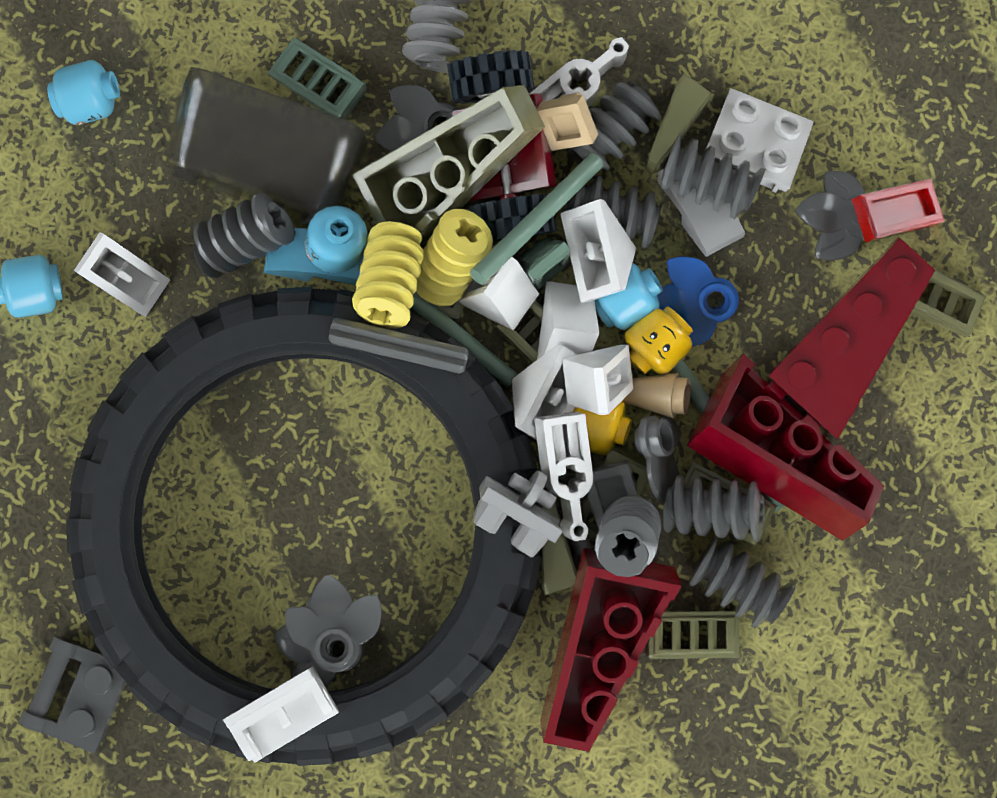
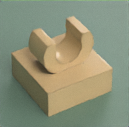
[537,92,598,151]

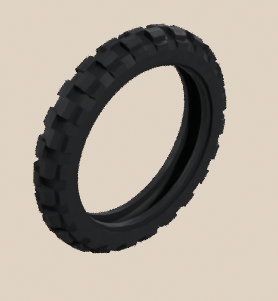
[66,287,543,766]

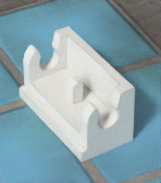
[223,666,339,763]

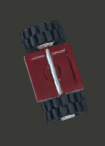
[447,50,557,242]

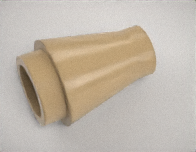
[623,373,691,418]

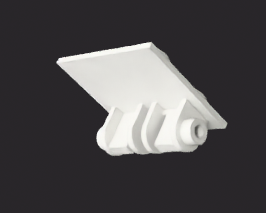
[705,88,814,193]

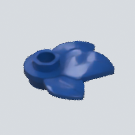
[657,256,739,346]

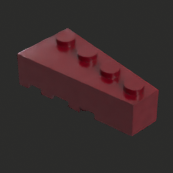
[769,237,935,440]
[687,353,884,541]
[540,548,682,752]

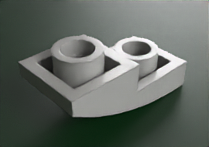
[658,169,745,257]

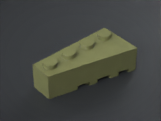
[353,85,545,247]

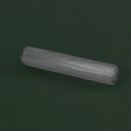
[328,318,469,374]

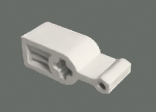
[529,37,629,107]
[534,412,593,541]

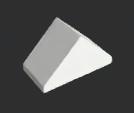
[560,199,636,303]
[74,232,170,317]
[459,257,539,330]
[537,282,599,360]
[562,344,634,415]
[512,345,576,440]

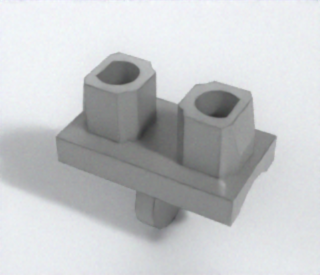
[473,471,563,557]

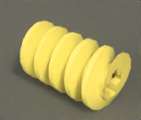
[416,209,493,306]
[352,221,424,329]

